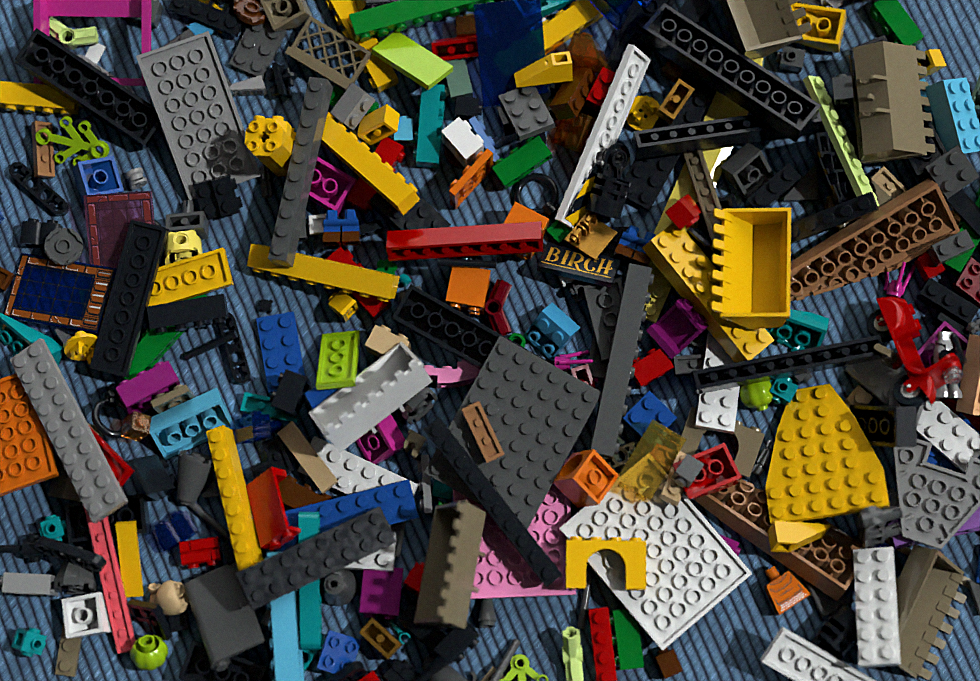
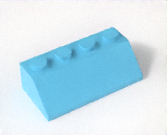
[146,388,236,460]

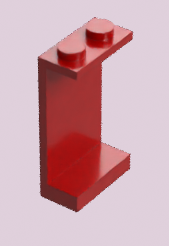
[246,467,301,551]

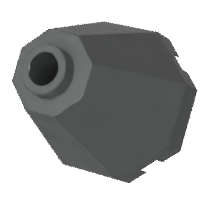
[398,387,438,425]
[54,547,97,595]

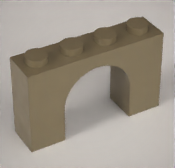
[675,406,765,479]

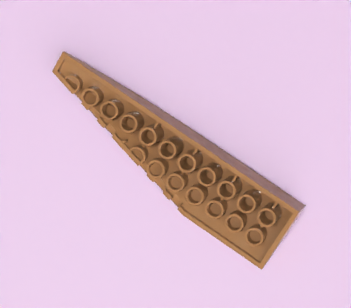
[790,178,960,302]

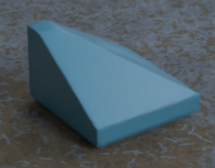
[187,22,216,36]

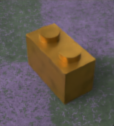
[655,79,694,125]
[359,618,403,659]

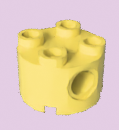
[164,230,203,265]

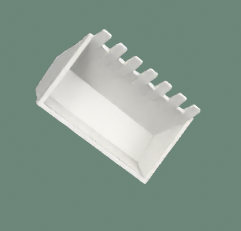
[309,341,433,452]

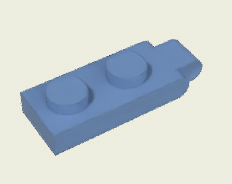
[468,116,499,164]

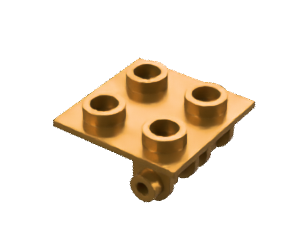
[564,211,618,260]

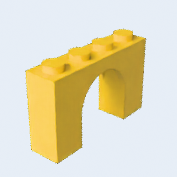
[565,536,646,591]

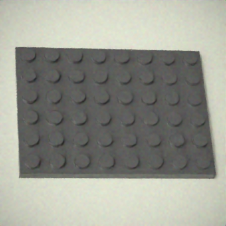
[424,336,602,529]

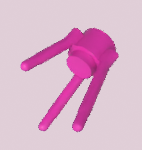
[883,262,916,298]
[555,350,599,382]

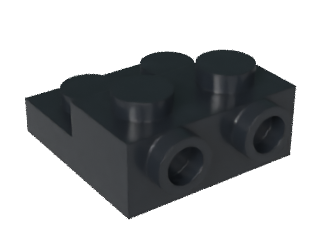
[193,174,243,220]

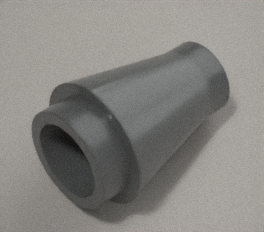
[477,599,497,628]

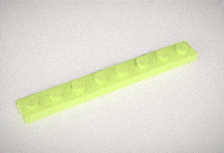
[803,76,879,207]

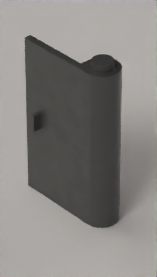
[184,560,265,671]

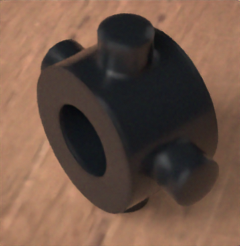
[259,299,273,313]

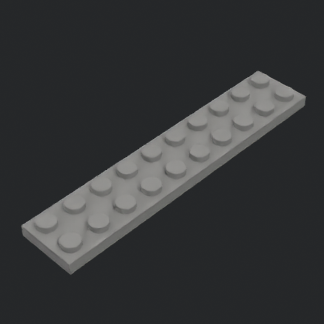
[9,338,128,523]

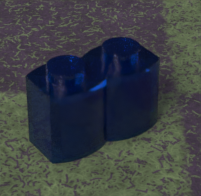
[152,510,200,552]

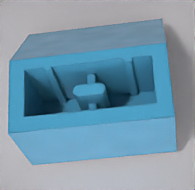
[523,302,581,361]

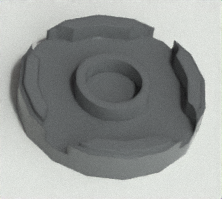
[44,228,84,266]

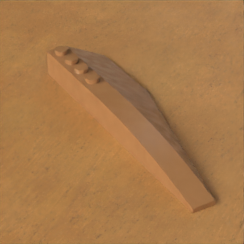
[650,443,864,601]

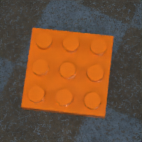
[449,148,493,209]

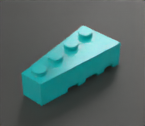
[413,84,446,168]

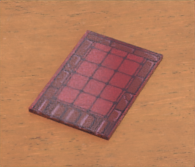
[84,191,155,285]

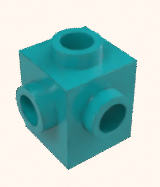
[770,377,799,406]
[39,515,68,542]
[11,627,47,657]

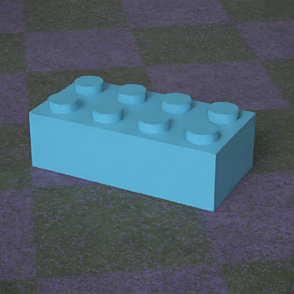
[925,77,980,156]

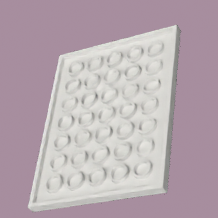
[559,453,752,651]

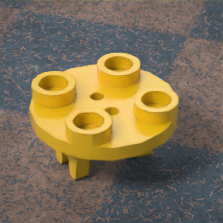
[626,95,660,131]
[63,331,98,364]

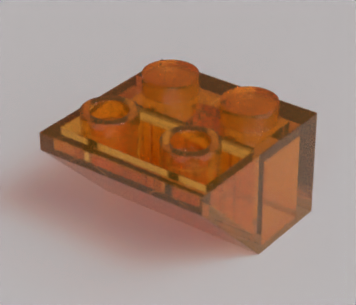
[552,112,597,153]

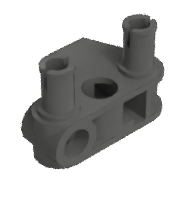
[852,505,903,549]

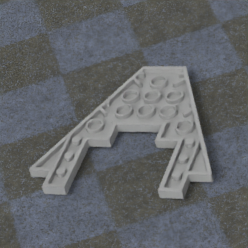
[887,389,980,550]

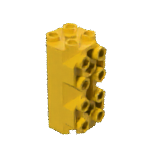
[244,115,297,177]

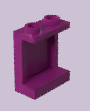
[646,297,709,359]
[359,567,404,620]

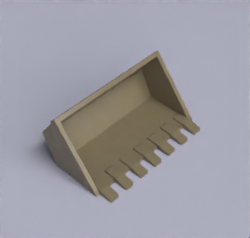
[715,0,812,59]
[849,41,935,165]
[414,501,486,629]
[893,544,974,680]

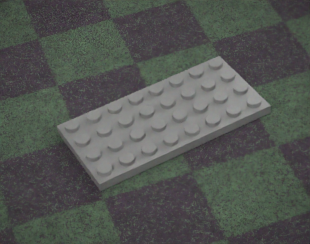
[136,31,261,200]

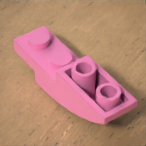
[424,360,480,388]

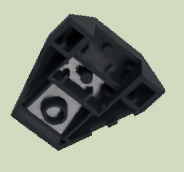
[809,130,864,205]

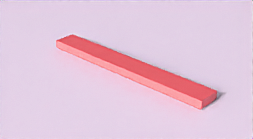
[83,505,136,654]

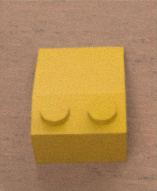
[791,3,846,53]

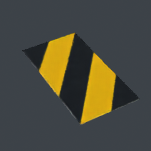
[565,163,602,227]

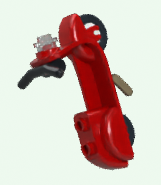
[866,296,967,408]

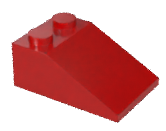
[672,443,742,500]

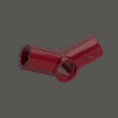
[485,279,512,336]

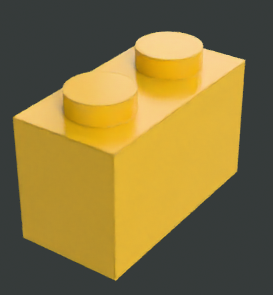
[357,104,400,146]

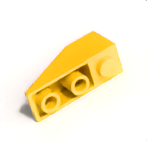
[514,51,573,88]
[768,520,830,553]

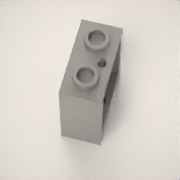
[0,572,59,596]

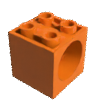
[503,202,549,260]
[445,267,491,316]
[553,449,619,508]

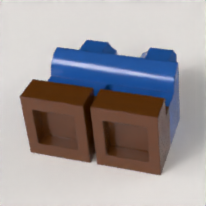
[323,209,361,246]
[613,225,656,267]

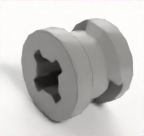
[125,167,148,190]

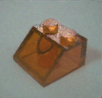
[567,32,612,73]

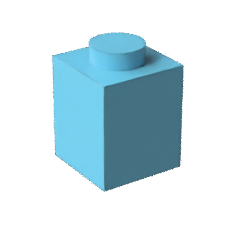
[394,116,414,145]

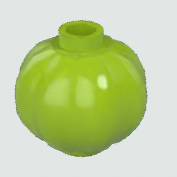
[739,380,773,412]
[130,635,168,671]

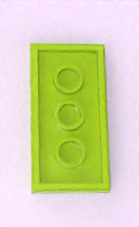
[371,31,453,90]
[315,330,361,390]

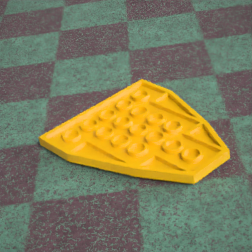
[765,384,890,525]

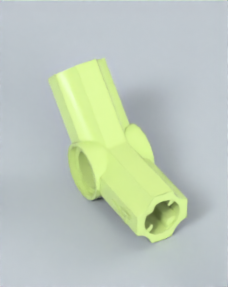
[50,16,99,50]
[562,627,584,681]

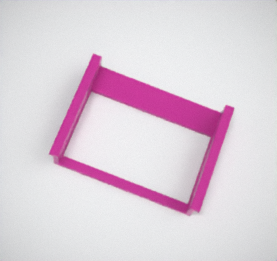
[33,0,151,86]

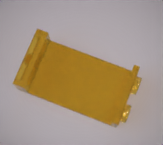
[615,419,687,502]

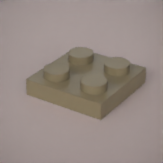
[151,384,195,413]

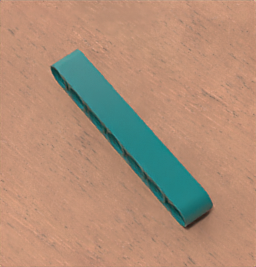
[298,511,322,650]

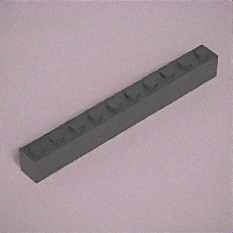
[268,77,333,267]
[590,263,654,459]

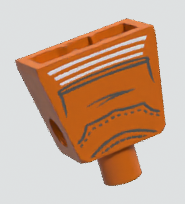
[764,566,811,616]

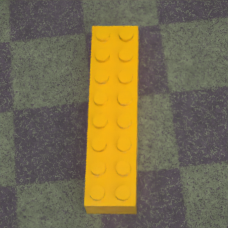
[642,222,774,363]

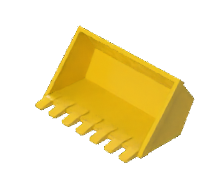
[711,208,791,329]

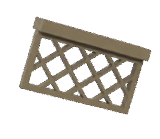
[285,16,372,90]

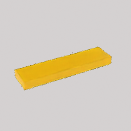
[115,521,144,597]

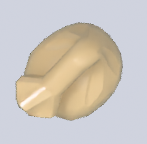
[148,580,190,616]

